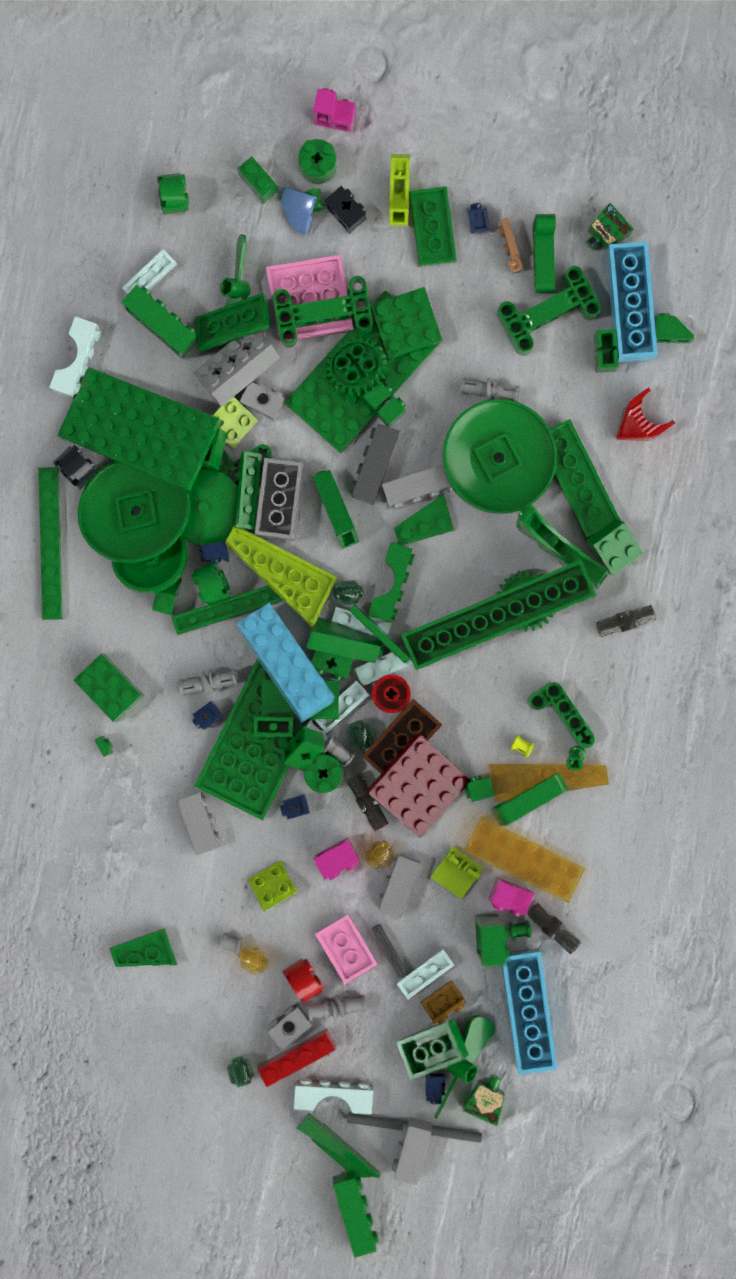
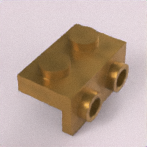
[420,980,466,1024]

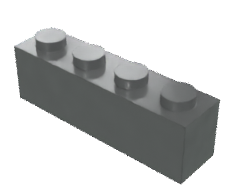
[350,423,400,505]

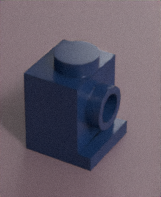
[200,541,230,563]
[192,701,224,730]
[280,794,310,820]
[425,1073,446,1104]

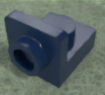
[466,203,490,234]

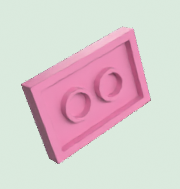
[315,914,378,984]

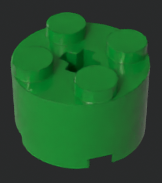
[298,139,337,184]
[157,173,189,215]
[191,561,231,606]
[304,754,343,793]

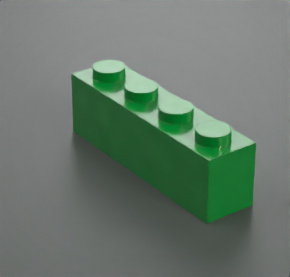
[332,1170,379,1258]

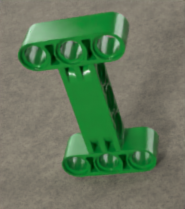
[497,266,601,356]
[273,276,373,348]

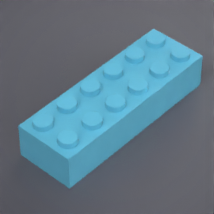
[606,241,657,363]
[237,603,334,723]
[502,948,557,1075]

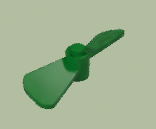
[220,234,251,343]
[434,1015,495,1119]

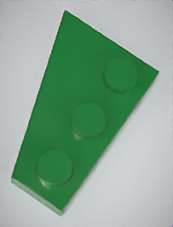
[394,494,454,546]
[109,928,178,967]

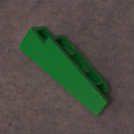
[296,1113,380,1178]

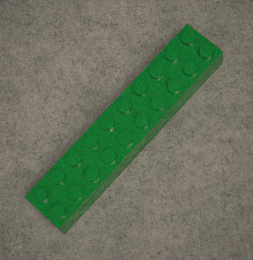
[401,559,597,670]

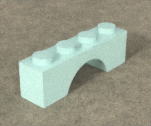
[49,316,101,399]
[294,1079,373,1114]

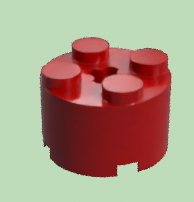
[372,674,411,713]
[282,958,324,1005]

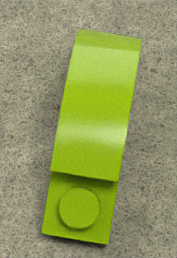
[389,154,410,226]

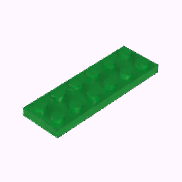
[550,419,621,538]

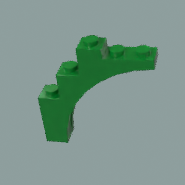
[516,503,609,589]

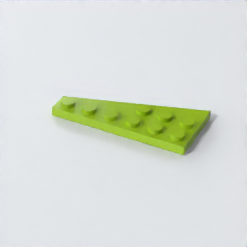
[225,525,337,628]

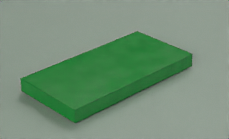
[409,186,457,267]
[195,293,270,352]
[261,680,339,720]

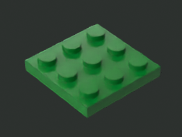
[370,287,443,360]

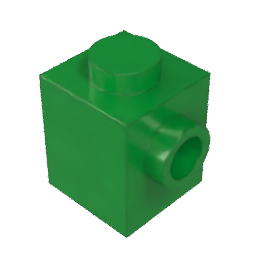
[464,775,495,802]

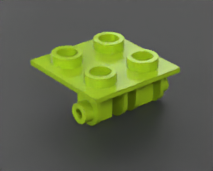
[212,397,258,448]
[430,846,484,900]
[247,860,297,912]

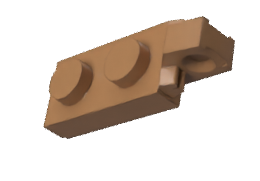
[498,218,523,274]

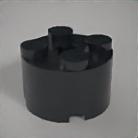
[53,444,97,490]

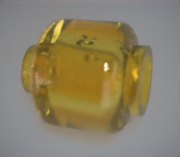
[365,840,394,870]
[239,946,269,975]

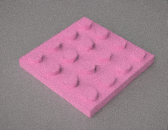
[266,255,353,343]

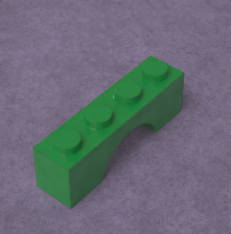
[368,542,415,623]

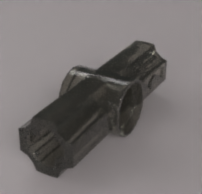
[596,605,656,638]
[347,773,389,831]
[527,902,581,954]

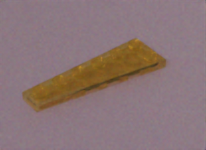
[489,764,609,802]

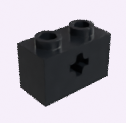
[324,185,367,234]

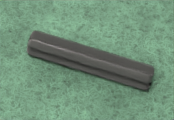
[372,924,407,978]

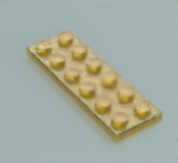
[464,817,585,903]

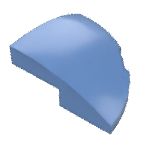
[282,187,316,236]

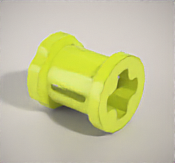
[510,735,535,758]

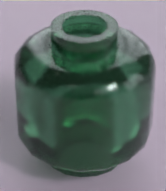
[333,580,363,605]
[346,720,374,750]
[227,1056,254,1087]

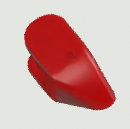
[616,387,675,441]

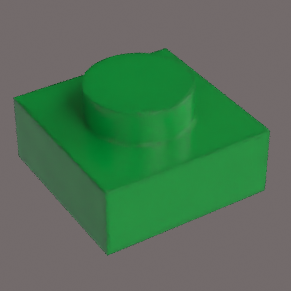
[94,736,114,757]

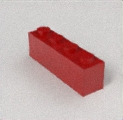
[257,1028,336,1088]

